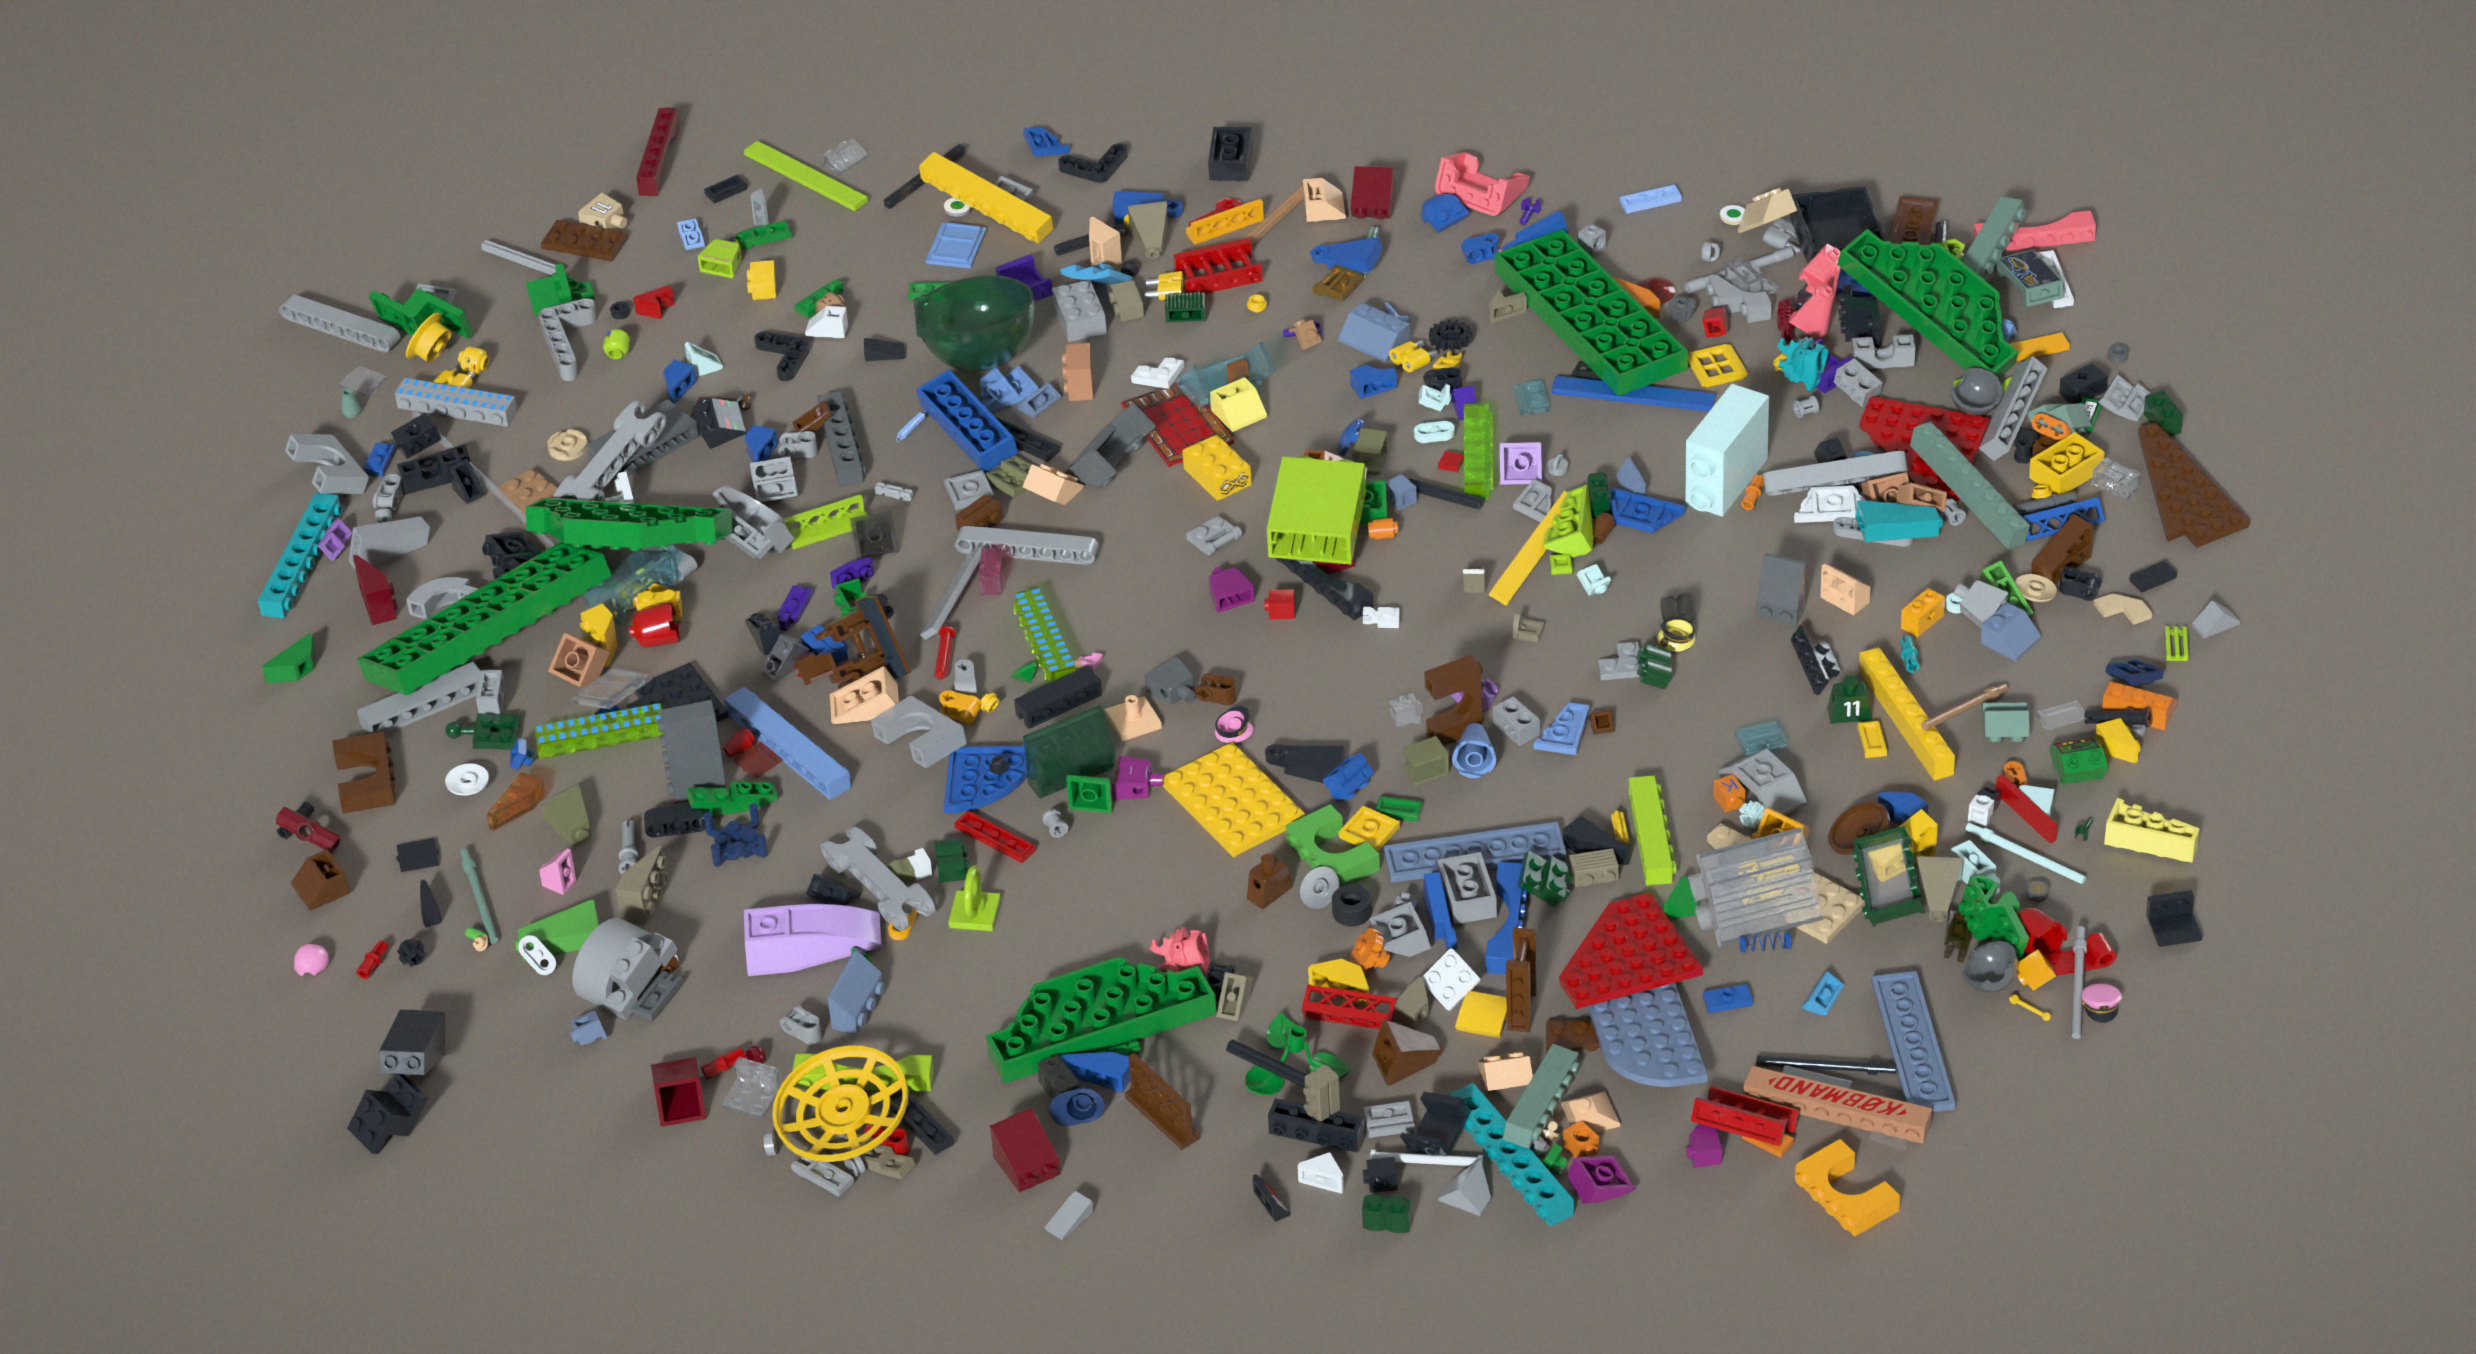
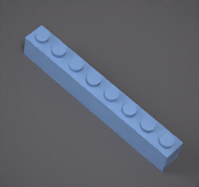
[724,687,851,800]

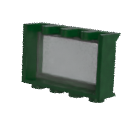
[1852,826,1926,927]

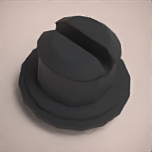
[1120,261,1138,277]
[989,756,1008,774]

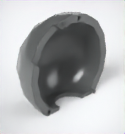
[1950,368,2003,415]
[1962,941,2019,992]

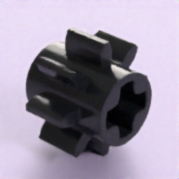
[397,938,426,967]

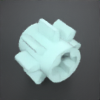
[1739,801,1765,829]

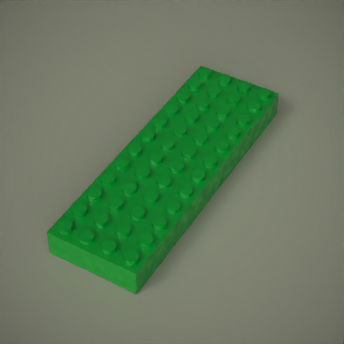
[1495,229,1688,396]
[357,542,612,695]

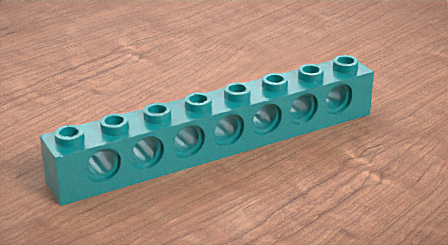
[258,493,342,619]
[1449,1083,1574,1227]

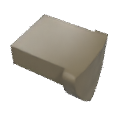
[1513,613,1544,643]

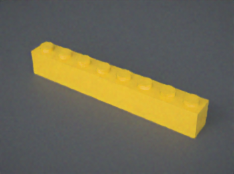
[919,152,1054,244]
[1859,647,1955,781]

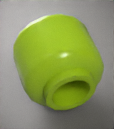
[603,329,630,359]

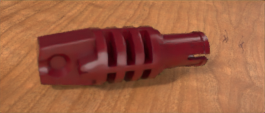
[1777,299,1795,344]

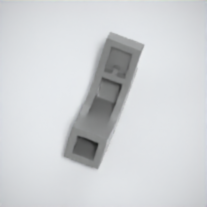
[407,577,478,619]

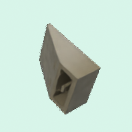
[615,846,668,924]

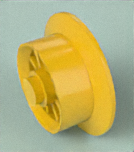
[406,312,451,363]

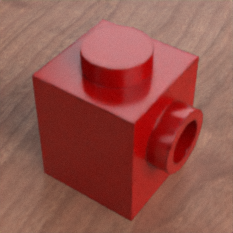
[1702,307,1729,338]
[1264,589,1295,620]

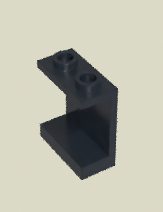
[1400,1092,1471,1156]

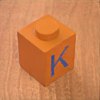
[1713,774,1745,813]

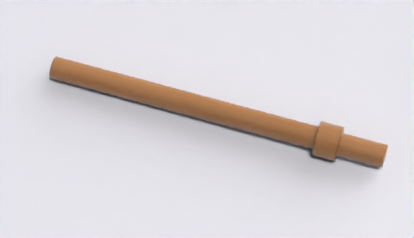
[1921,683,2008,730]

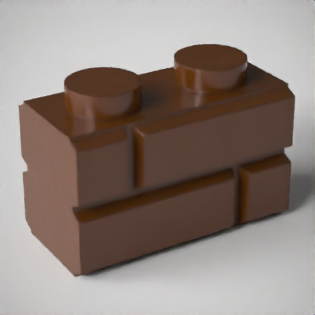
[955,494,1003,531]

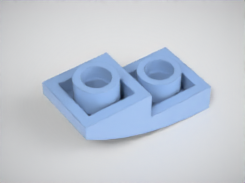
[677,218,705,250]

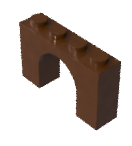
[1424,655,1484,746]
[332,732,397,814]

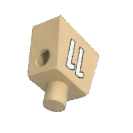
[578,193,627,230]

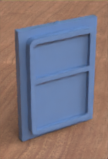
[925,222,987,269]

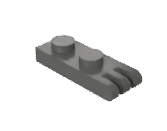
[632,970,684,1021]

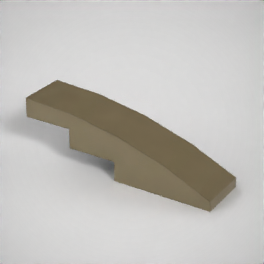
[827,1134,915,1179]

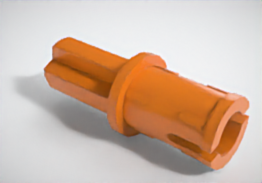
[1741,474,1764,510]

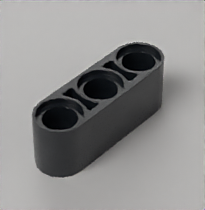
[644,804,707,838]

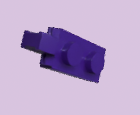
[777,585,813,631]

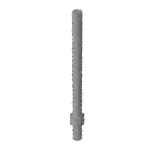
[2072,926,2087,1039]

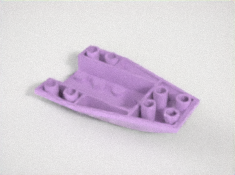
[744,904,882,976]

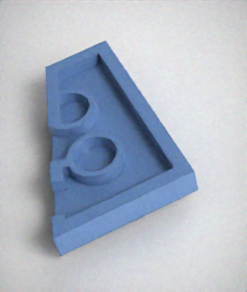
[1533,702,1590,755]

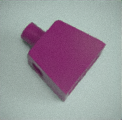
[1209,567,1254,613]

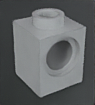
[1578,223,1606,258]

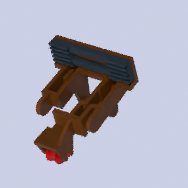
[793,596,911,689]

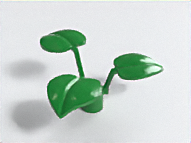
[1245,1013,1351,1096]

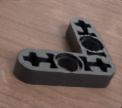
[1058,143,1128,183]
[754,331,810,381]

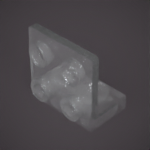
[721,1057,782,1119]

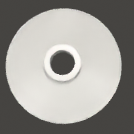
[445,764,489,795]

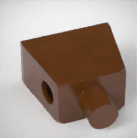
[1247,854,1292,909]

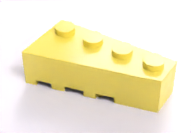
[2104,798,2200,863]

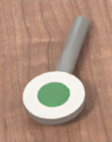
[944,180,987,217]

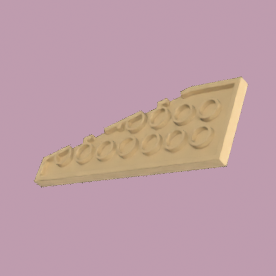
[1707,823,1865,944]

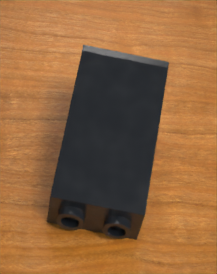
[379,1009,445,1075]

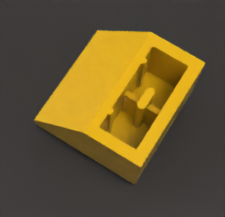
[580,603,618,667]

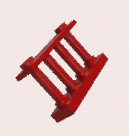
[1173,238,1263,294]
[1691,1086,1799,1146]

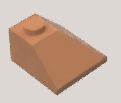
[1861,472,1910,504]

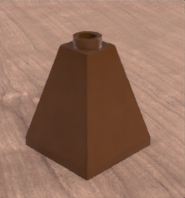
[1372,1020,1442,1086]

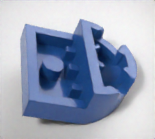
[1421,194,1469,233]

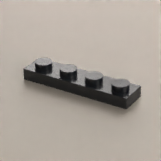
[890,1089,954,1155]

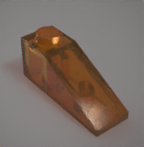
[487,772,546,831]

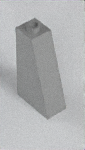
[349,517,431,569]

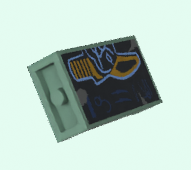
[1997,250,2064,307]

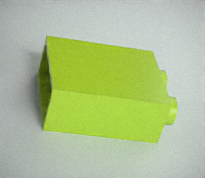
[1267,456,1366,564]

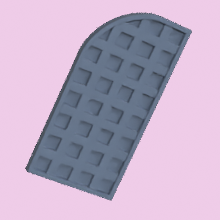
[1587,983,1707,1087]

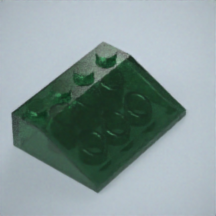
[1023,705,1116,799]

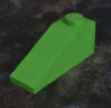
[1980,561,2034,617]

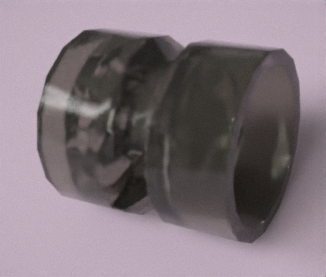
[1660,593,1696,622]

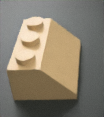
[1738,188,1797,233]

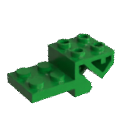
[1959,875,2029,962]

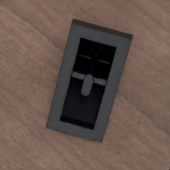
[449,459,485,504]

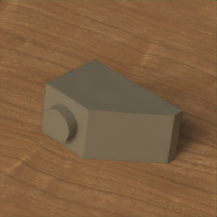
[1216,972,1254,1021]

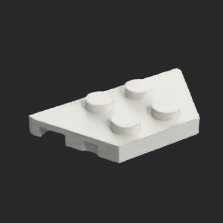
[1794,485,1866,523]

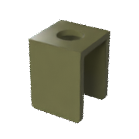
[1353,428,1388,474]
[1402,736,1449,785]

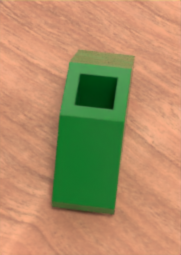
[262,633,316,683]

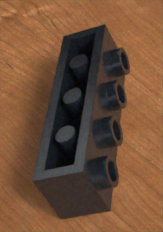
[1268,1098,1365,1153]

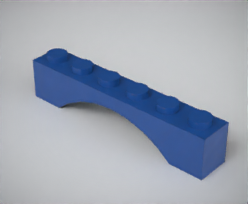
[1485,862,1527,974]

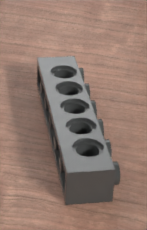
[817,391,866,487]

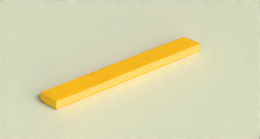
[1489,491,1568,606]

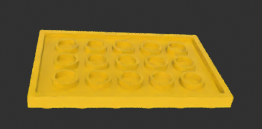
[1163,742,1306,857]

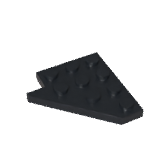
[626,663,729,722]

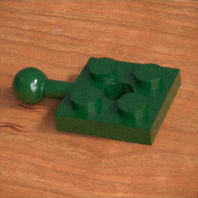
[445,713,521,750]

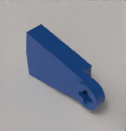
[1112,191,1183,226]
[1502,211,1568,251]
[1310,237,1383,273]
[1423,872,1457,951]

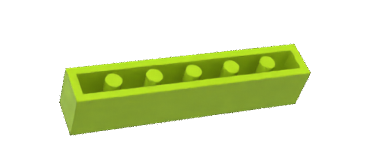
[1628,775,1676,886]

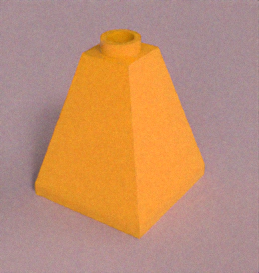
[1753,807,1811,859]

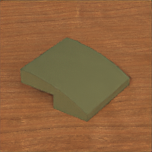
[986,456,1032,497]

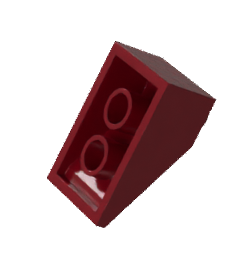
[353,555,398,625]

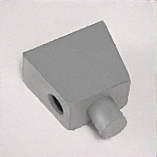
[1954,580,2008,629]

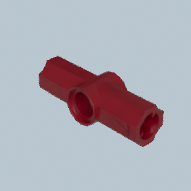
[275,807,341,854]

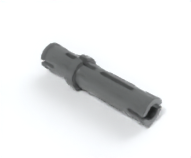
[2013,491,2077,516]

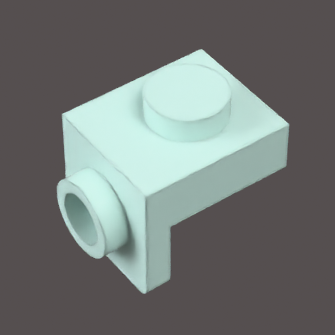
[1419,384,1452,412]
[1577,564,1611,596]

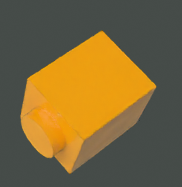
[2017,950,2056,991]

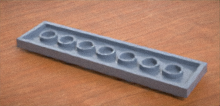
[1383,822,1566,883]
[1871,971,1955,1112]

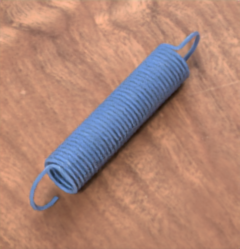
[896,410,926,442]

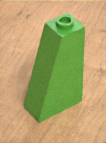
[514,899,599,961]

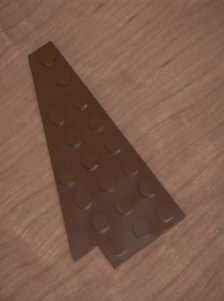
[2138,422,2250,548]

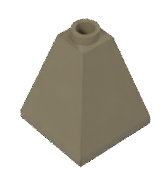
[1128,201,1168,259]
[1917,856,1963,922]

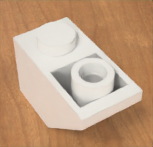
[805,306,848,338]

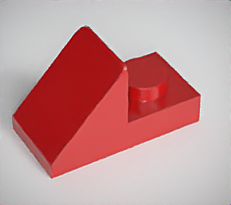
[633,285,675,319]

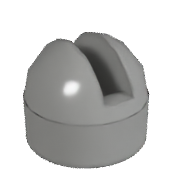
[375,509,392,523]

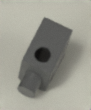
[1145,657,1195,704]

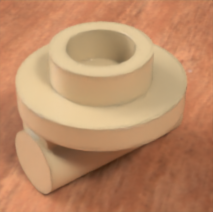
[1540,1117,1560,1140]

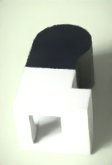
[1968,786,2002,827]

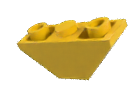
[1308,959,1369,1007]

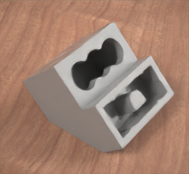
[749,456,798,503]

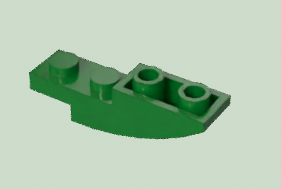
[686,781,778,815]

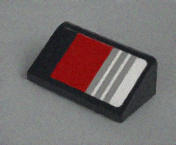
[1252,1174,1290,1222]

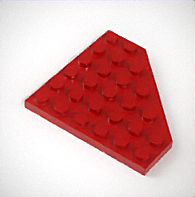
[1860,396,1990,501]
[1559,893,1703,1009]

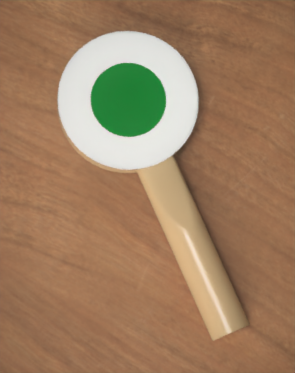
[1720,205,1745,225]

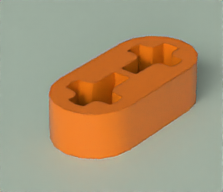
[2032,414,2071,440]
[2003,761,2028,789]

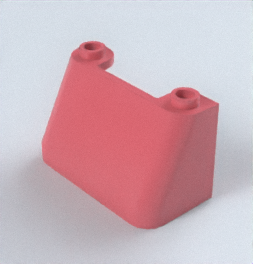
[1435,152,1530,216]
[1789,244,1841,339]

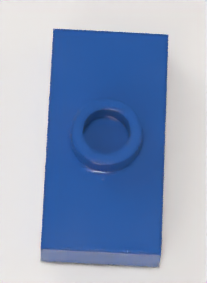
[1702,984,1753,1013]

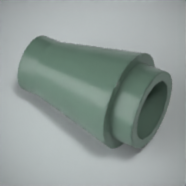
[341,388,361,419]

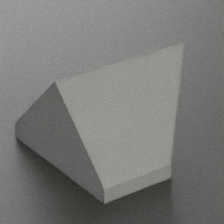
[1438,1158,1491,1216]

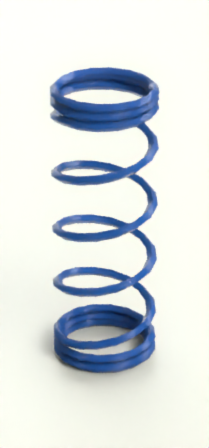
[1740,931,1791,953]

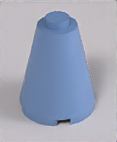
[1452,723,1496,778]

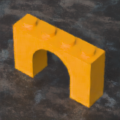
[1795,1139,1900,1236]

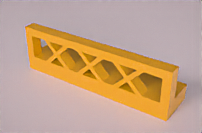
[1185,199,1264,245]

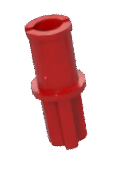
[356,940,389,979]
[700,1048,746,1080]

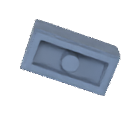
[1018,382,1062,418]
[1616,457,1646,496]

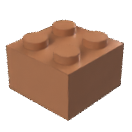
[1062,343,1093,401]
[548,632,610,691]

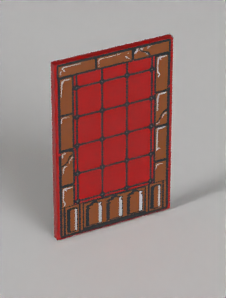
[1121,379,1235,467]

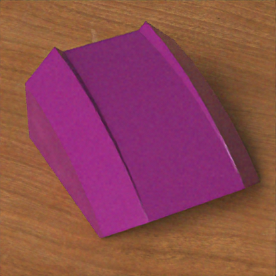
[1568,1156,1636,1204]

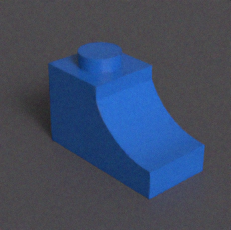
[1350,364,1397,399]

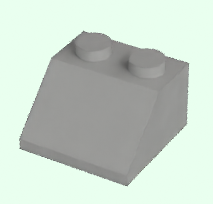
[1369,902,1431,957]

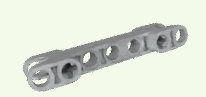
[552,401,666,501]
[820,826,936,931]

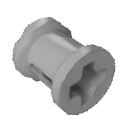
[1793,395,1819,418]
[1940,499,1966,526]
[1042,809,1068,838]

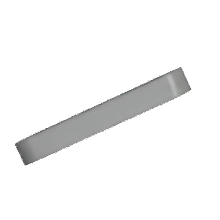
[1833,517,1913,547]

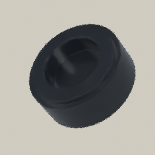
[610,302,631,319]

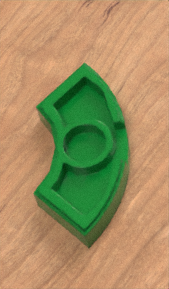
[566,274,595,300]

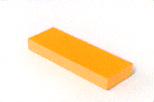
[2010,332,2070,362]

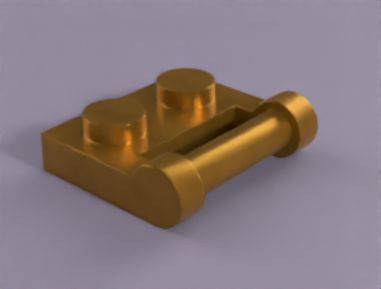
[1312,264,1363,301]

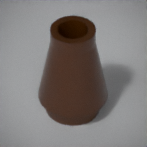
[1593,513,1615,544]

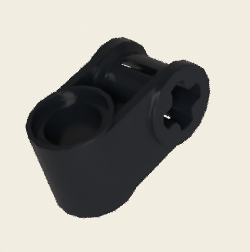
[1423,367,1463,391]
[2014,427,2041,464]
[2059,567,2102,601]
[1205,960,1235,1002]

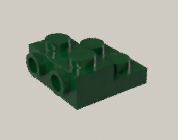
[1518,851,1573,907]

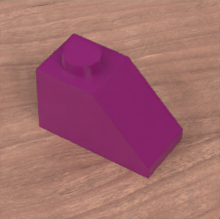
[1685,1124,1722,1168]

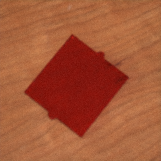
[733,741,783,778]

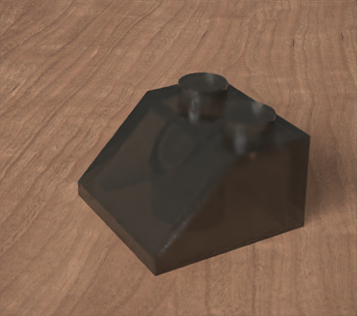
[849,511,899,559]

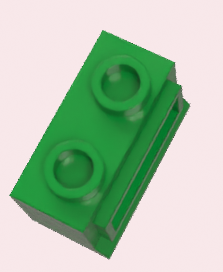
[833,578,867,616]

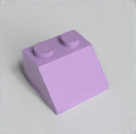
[1500,443,1542,485]

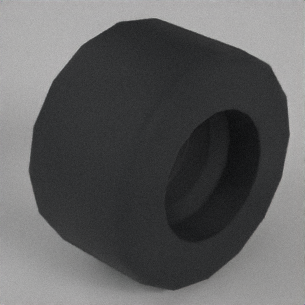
[1332,884,1372,927]

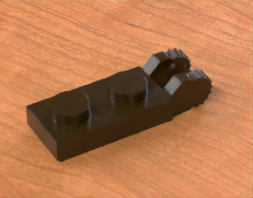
[1944,910,1970,963]

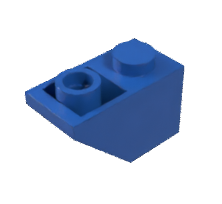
[1878,792,1928,826]

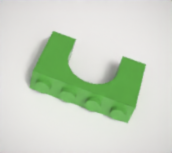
[1285,804,1380,888]

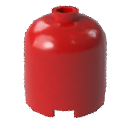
[629,602,681,648]
[2017,908,2067,955]

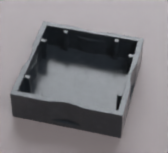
[1788,186,1887,264]

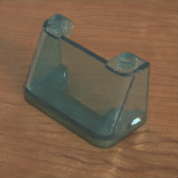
[584,550,680,625]

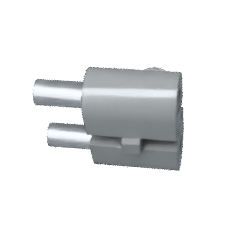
[1763,218,1801,254]

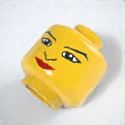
[458,346,489,374]

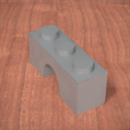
[1851,334,1915,369]

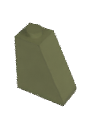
[541,784,591,847]

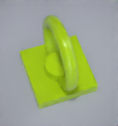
[948,865,1001,931]

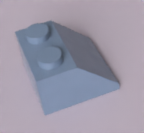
[1981,602,2041,661]

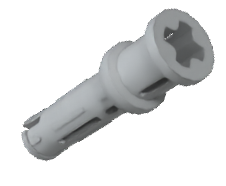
[618,820,638,874]

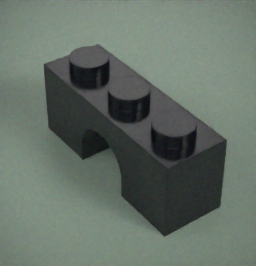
[397,449,461,495]

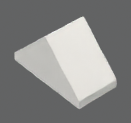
[1298,1152,1344,1194]

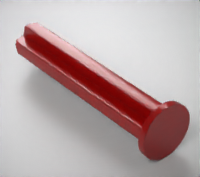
[934,626,956,680]

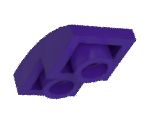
[830,557,874,590]

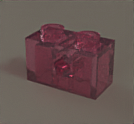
[979,548,1004,595]

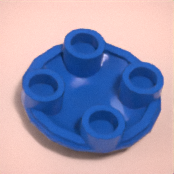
[1337,418,1364,456]

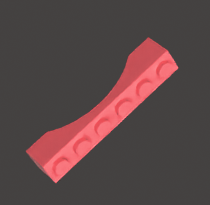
[1973,211,2096,251]

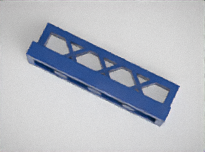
[2021,497,2105,542]

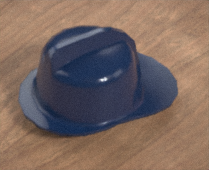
[1049,1087,1105,1126]

